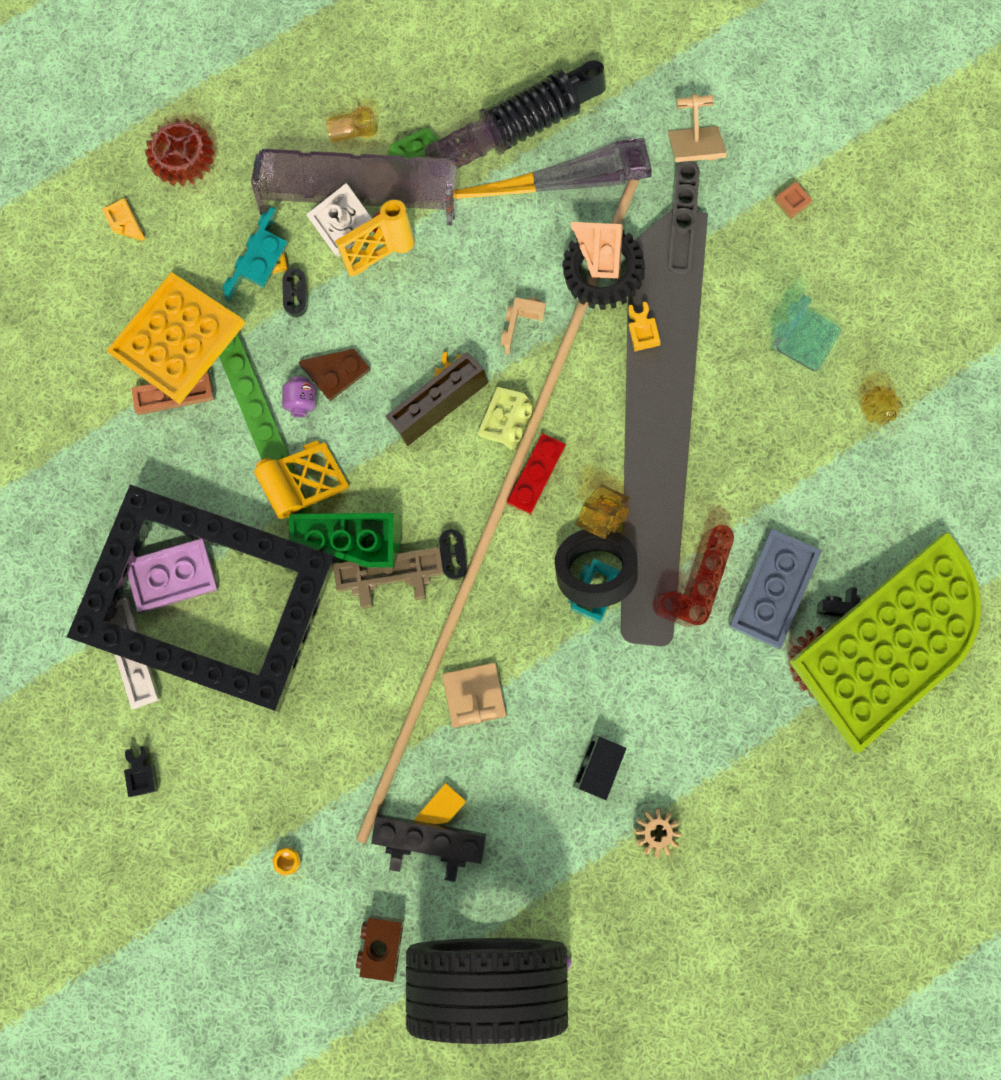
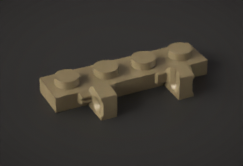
[333,547,444,609]

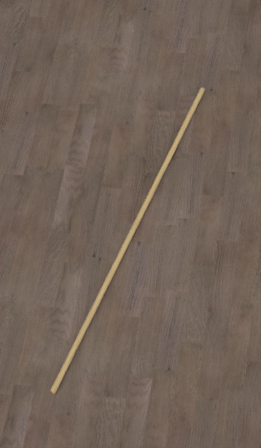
[356,167,643,844]

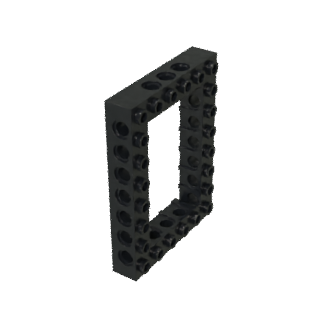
[67,484,336,712]

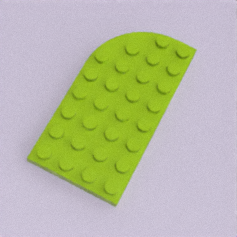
[789,532,981,753]

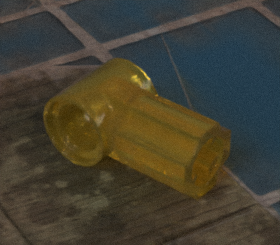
[326,106,378,143]

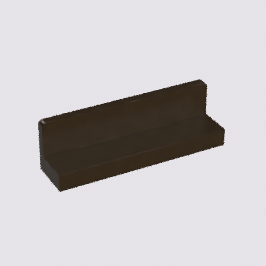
[385,352,489,446]

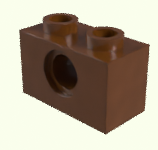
[356,915,404,982]

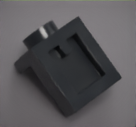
[817,587,861,617]

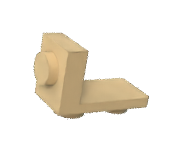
[501,297,546,355]

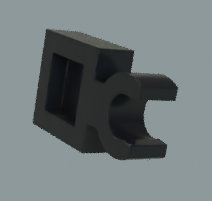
[124,746,158,797]

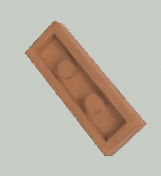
[131,372,215,415]

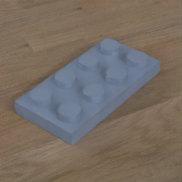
[729,529,822,650]

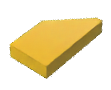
[102,198,145,241]
[414,783,467,824]

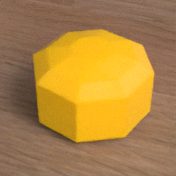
[272,847,302,876]

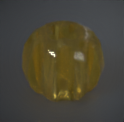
[861,385,902,425]

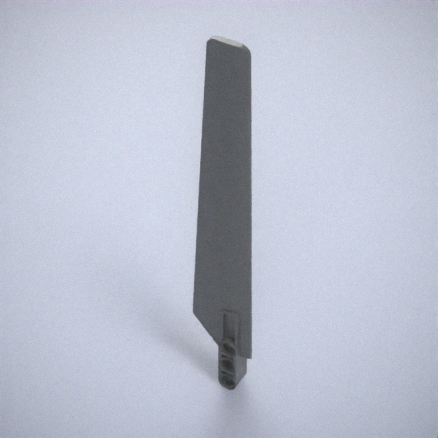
[621,161,708,647]

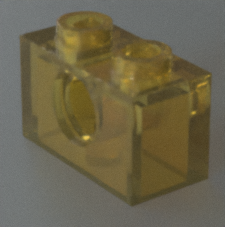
[576,484,630,539]

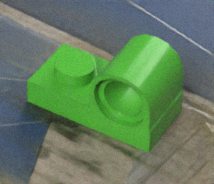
[387,127,444,179]

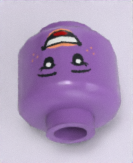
[282,377,316,417]

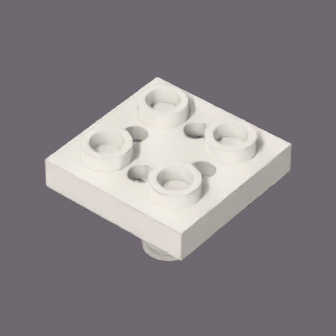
[306,183,374,257]

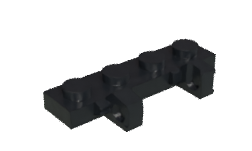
[371,814,487,882]

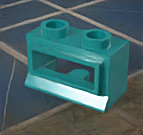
[568,559,621,624]

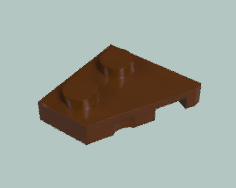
[298,349,370,402]

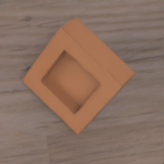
[775,182,813,219]

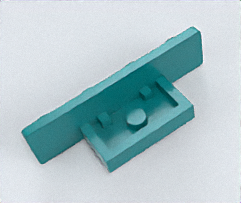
[222,206,288,302]

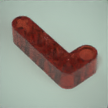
[653,525,734,627]

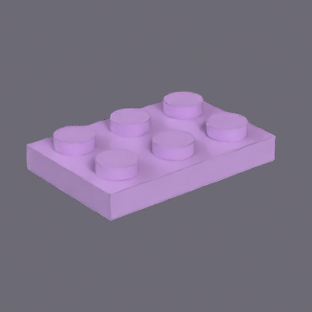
[128,538,218,614]

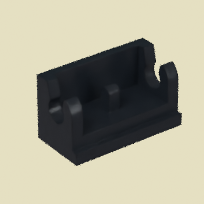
[573,735,627,801]

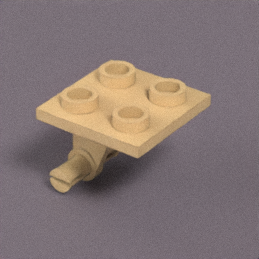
[668,94,727,162]
[442,663,506,728]

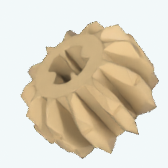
[633,808,682,858]

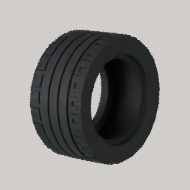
[406,938,568,1044]

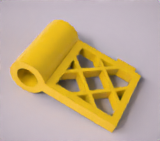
[335,200,415,277]
[254,440,349,519]

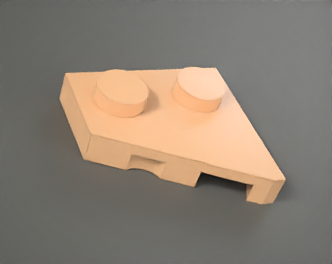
[571,222,623,279]

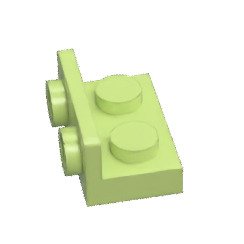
[477,387,533,450]

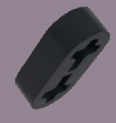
[282,268,308,318]
[439,529,467,581]

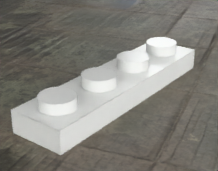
[106,598,160,709]

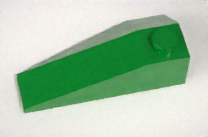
[289,513,402,568]

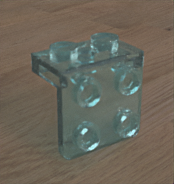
[771,294,841,371]

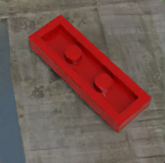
[507,433,566,515]

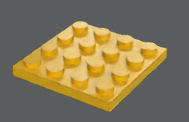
[106,272,245,405]

